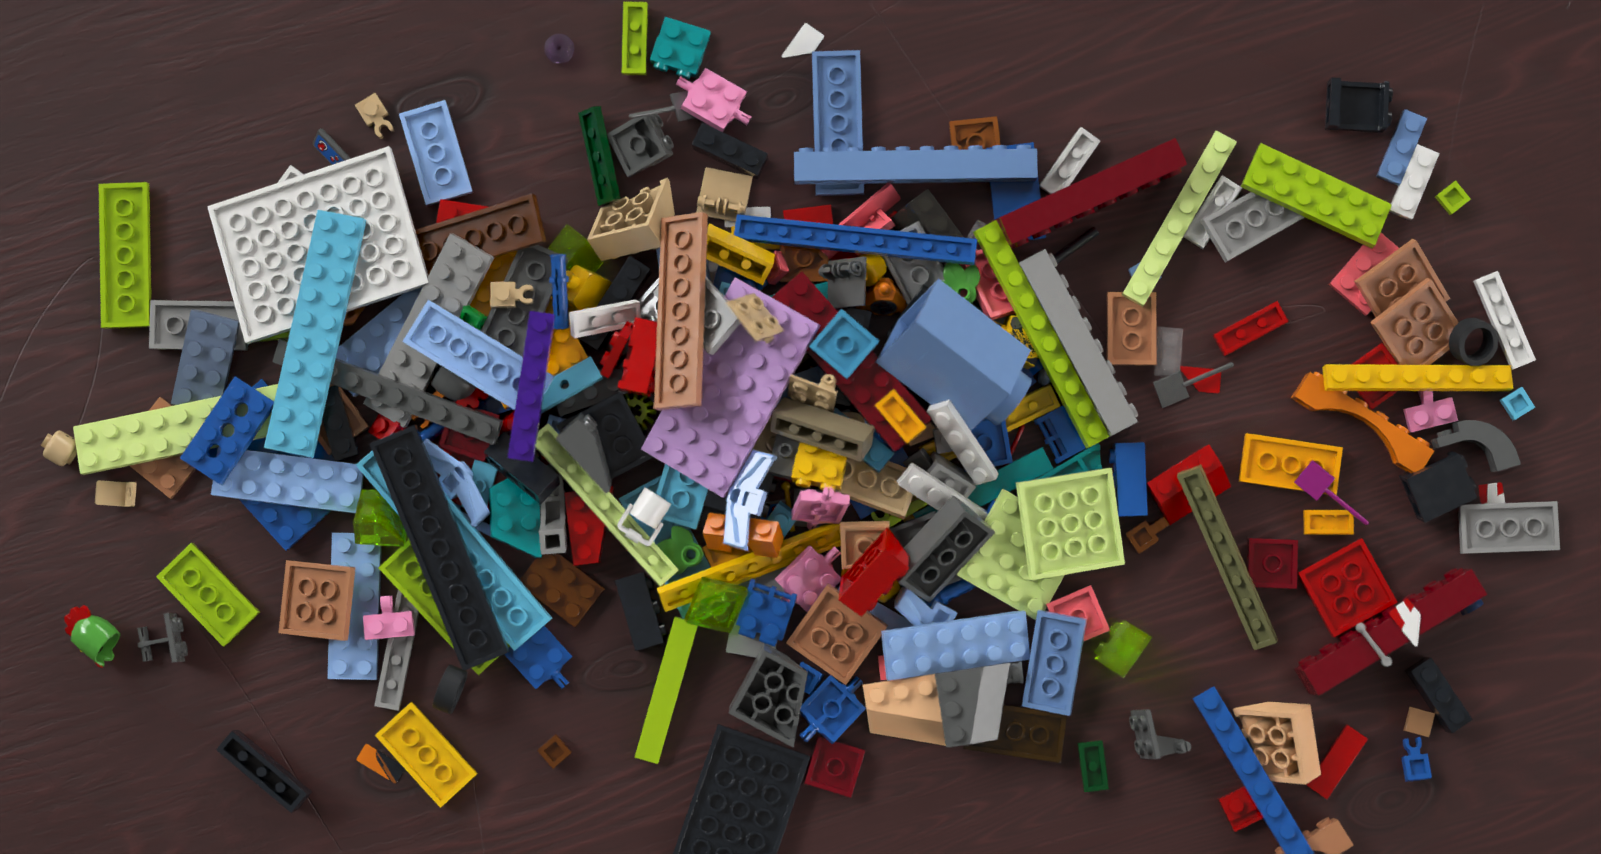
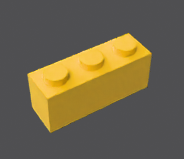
[706,223,775,285]

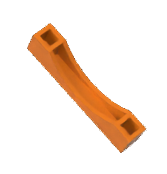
[1291,372,1434,473]

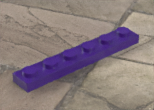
[508,311,556,462]

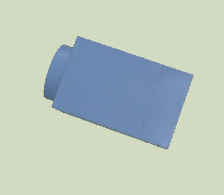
[876,279,1032,431]

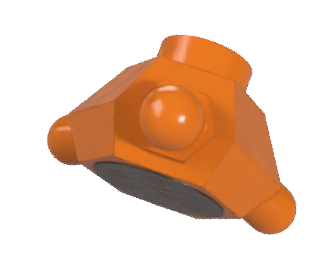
[856,278,908,315]

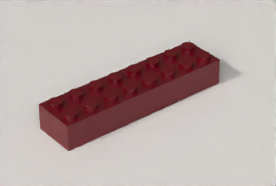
[992,138,1188,249]
[771,271,932,453]
[1294,567,1487,696]

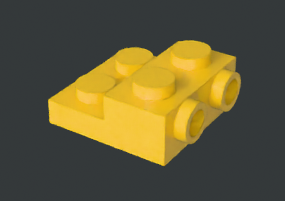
[791,442,847,491]

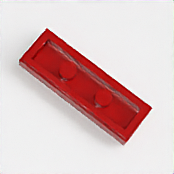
[1213,301,1289,356]
[1306,725,1368,799]

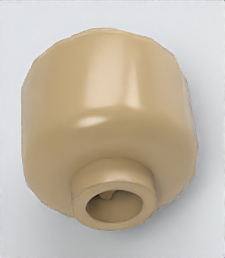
[41,430,77,466]

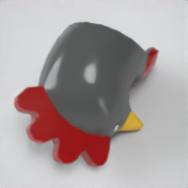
[431,366,488,409]

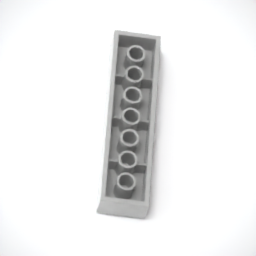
[1019,249,1138,439]

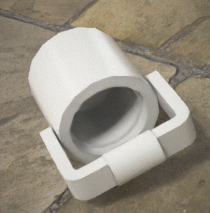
[617,487,671,546]

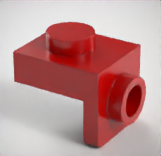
[368,413,408,439]

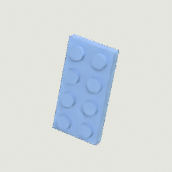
[399,100,473,206]

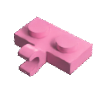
[1403,391,1458,433]
[363,596,415,640]

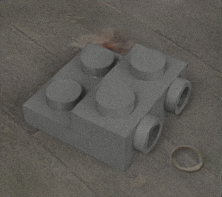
[607,114,674,177]

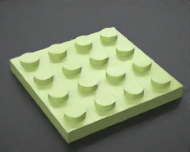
[1016,468,1125,580]
[956,489,1065,620]

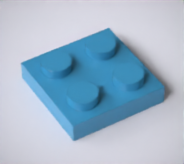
[809,309,879,379]

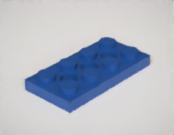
[180,377,274,485]

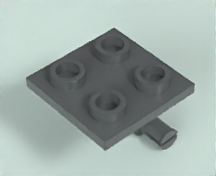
[137,613,188,663]
[1129,709,1191,759]

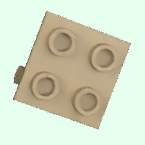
[696,167,753,222]
[726,293,784,344]
[788,374,837,413]

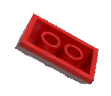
[1146,444,1231,525]
[838,527,909,617]

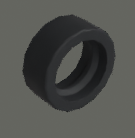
[1449,318,1499,366]
[432,665,468,714]

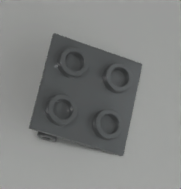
[818,257,866,309]

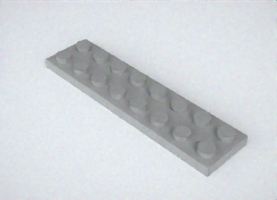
[363,233,494,428]

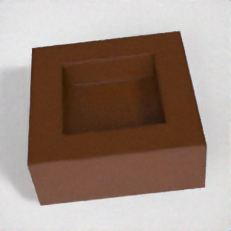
[537,734,572,769]

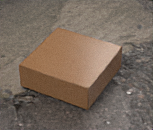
[1403,707,1435,737]

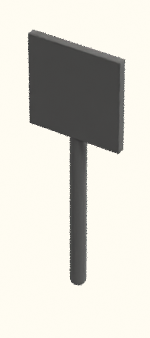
[629,91,696,122]
[1153,362,1234,408]

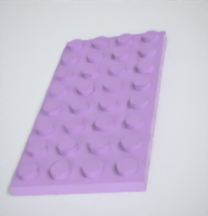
[641,278,821,498]

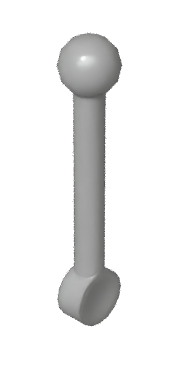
[1356,623,1392,667]

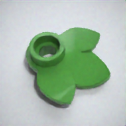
[933,262,980,304]
[657,526,703,575]

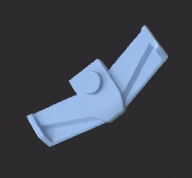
[424,439,490,527]
[723,450,777,551]
[894,586,957,626]

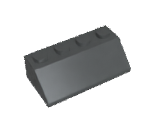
[896,495,995,603]

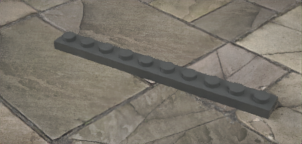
[272,339,503,445]

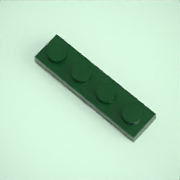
[578,106,621,206]

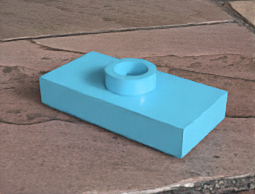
[461,460,498,507]

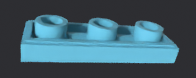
[541,356,603,413]

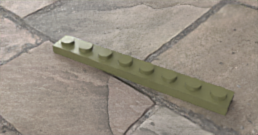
[1177,465,1278,650]

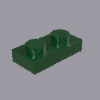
[1077,740,1109,792]

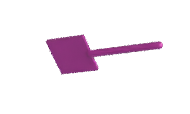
[1294,460,1369,525]

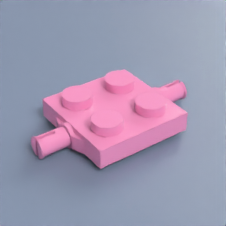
[676,68,752,132]
[791,487,849,530]
[775,545,841,612]

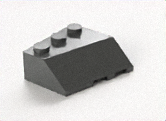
[729,643,807,748]
[935,663,1010,748]

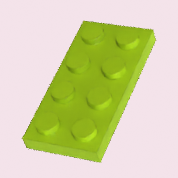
[156,543,260,646]

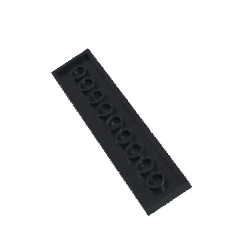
[370,425,510,671]

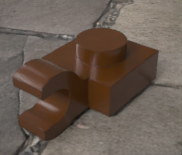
[1125,517,1169,554]

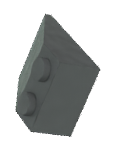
[556,412,612,494]

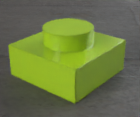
[1435,181,1471,215]

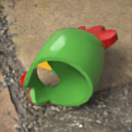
[64,605,120,668]

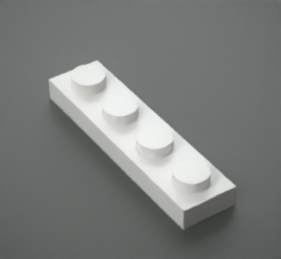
[1473,271,1536,370]
[927,400,999,485]
[897,463,988,520]

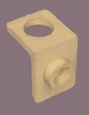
[95,480,136,507]

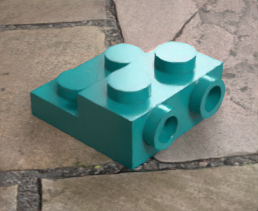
[650,17,711,79]

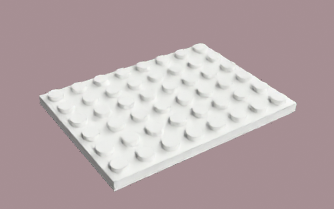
[207,146,429,344]

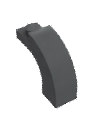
[1431,420,1521,473]

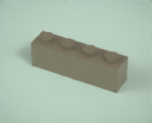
[770,397,875,462]

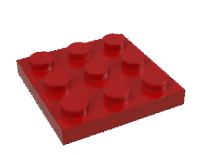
[1297,538,1398,637]

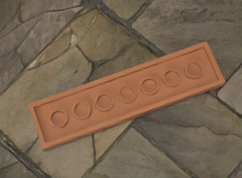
[654,212,708,411]

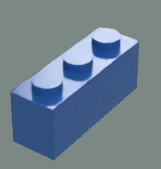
[1109,442,1148,517]

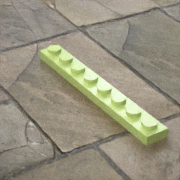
[1122,130,1237,307]
[536,423,678,587]

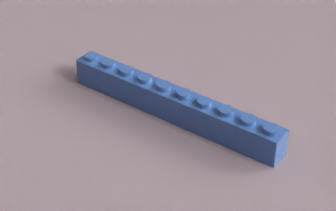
[794,145,1038,185]

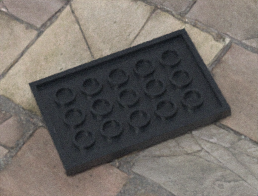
[673,724,810,854]

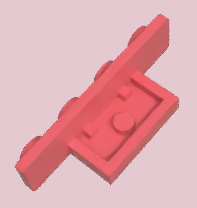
[820,183,901,260]

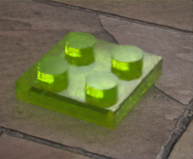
[684,577,748,633]

